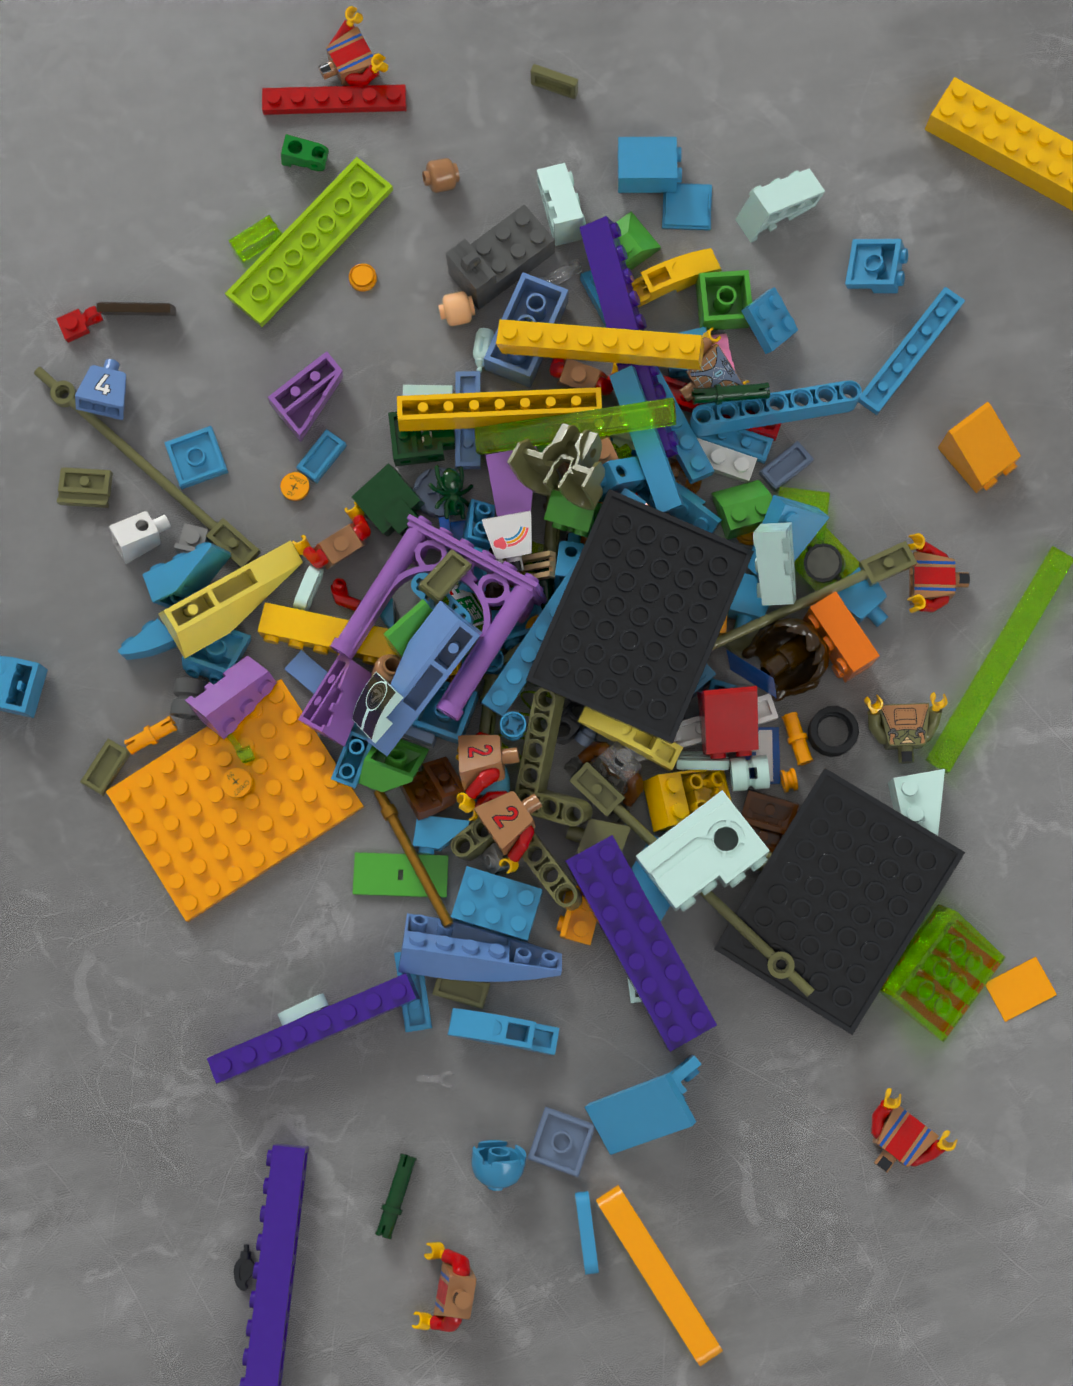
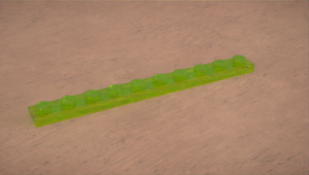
[925,546,1073,774]

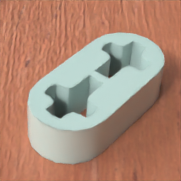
[293,565,324,611]
[277,993,329,1026]

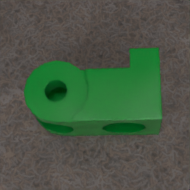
[281,134,329,171]

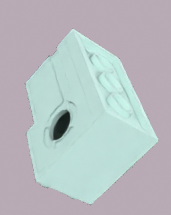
[636,790,770,912]

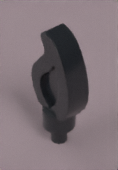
[234,1244,255,1291]

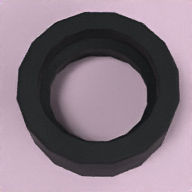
[807,706,859,757]

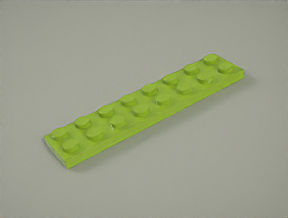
[225,157,393,327]

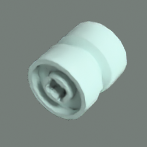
[729,755,770,791]

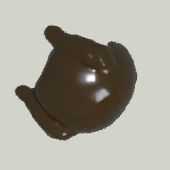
[742,618,829,702]

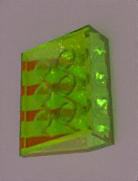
[879,904,1006,1042]

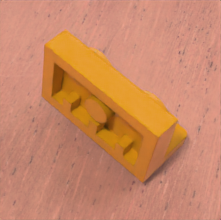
[556,885,597,946]

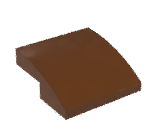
[399,756,466,821]
[741,789,799,853]

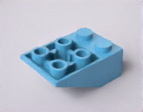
[142,542,231,608]
[0,656,48,718]

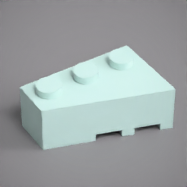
[537,163,586,246]
[735,168,825,243]
[753,522,797,606]
[888,769,945,836]

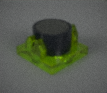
[794,528,859,591]

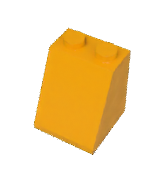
[938,402,1021,493]

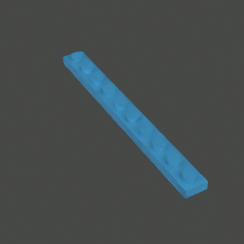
[580,270,714,484]
[481,488,646,717]

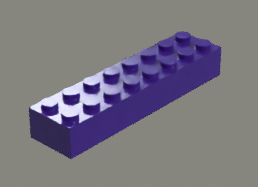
[564,835,717,1052]

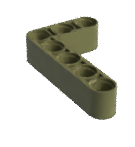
[515,688,593,826]
[451,818,582,911]

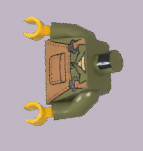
[864,692,948,764]

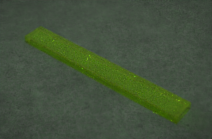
[474,398,677,454]

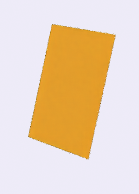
[984,957,1057,1022]

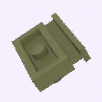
[57,467,113,508]

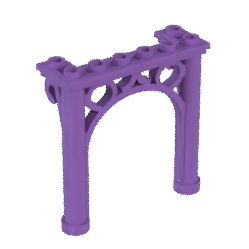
[330,514,548,721]

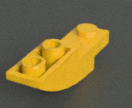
[631,248,722,308]

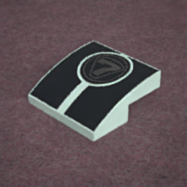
[352,672,404,744]

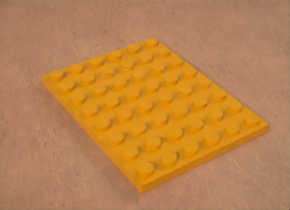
[106,679,364,922]

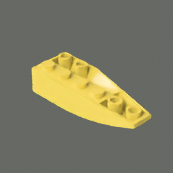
[158,540,303,659]

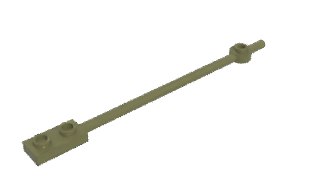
[34,367,261,568]
[712,541,917,650]
[569,762,815,997]

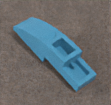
[631,480,722,533]
[458,499,495,593]
[117,618,177,660]
[331,723,373,789]
[447,1008,559,1055]

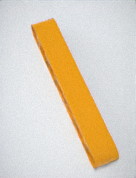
[596,1185,723,1367]

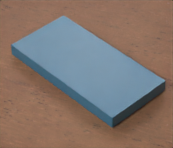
[585,1073,696,1155]

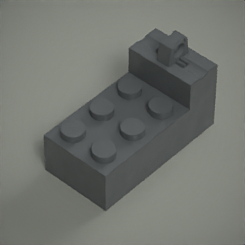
[446,204,555,310]

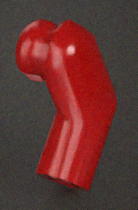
[331,578,361,611]

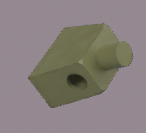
[565,819,631,854]

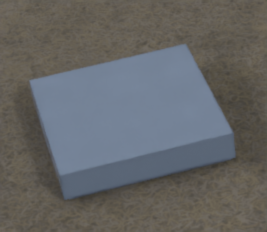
[527,1106,595,1177]

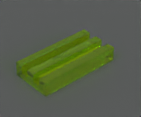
[229,215,283,262]

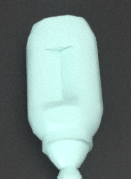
[473,328,494,373]

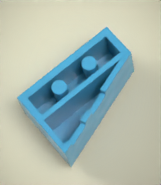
[748,495,830,576]

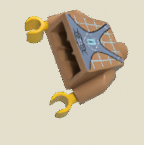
[680,328,749,403]

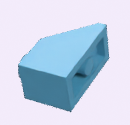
[413,816,470,855]

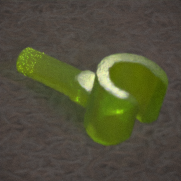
[603,435,632,459]
[227,733,255,763]

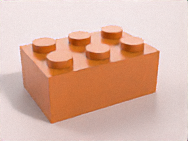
[803,591,880,683]

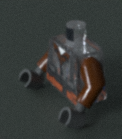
[564,741,644,822]

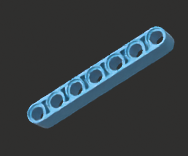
[689,380,862,436]

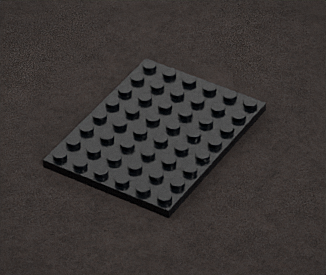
[526,489,754,744]
[714,768,965,1035]

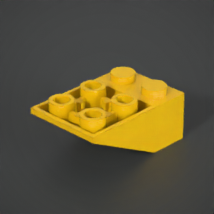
[643,770,732,832]

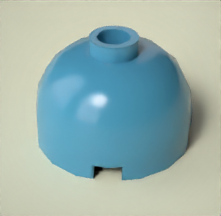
[471,1140,526,1191]

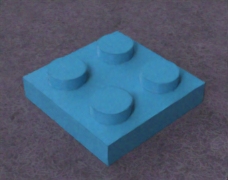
[741,287,798,354]

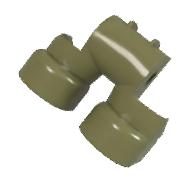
[507,423,605,510]

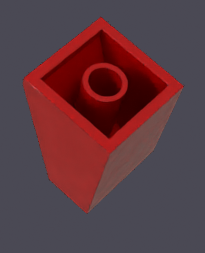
[697,686,759,759]

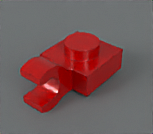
[56,306,103,343]

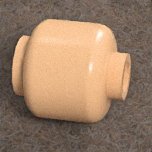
[438,291,475,326]

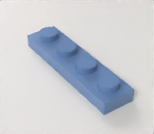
[455,371,481,470]

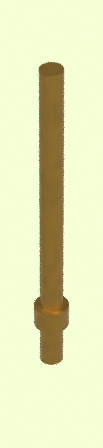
[374,790,454,928]

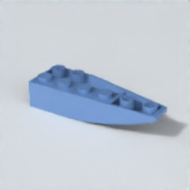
[366,600,483,756]
[398,913,562,982]

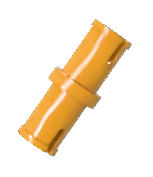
[781,712,814,766]
[124,715,178,755]

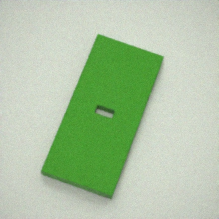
[353,852,449,898]

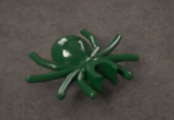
[428,465,473,519]

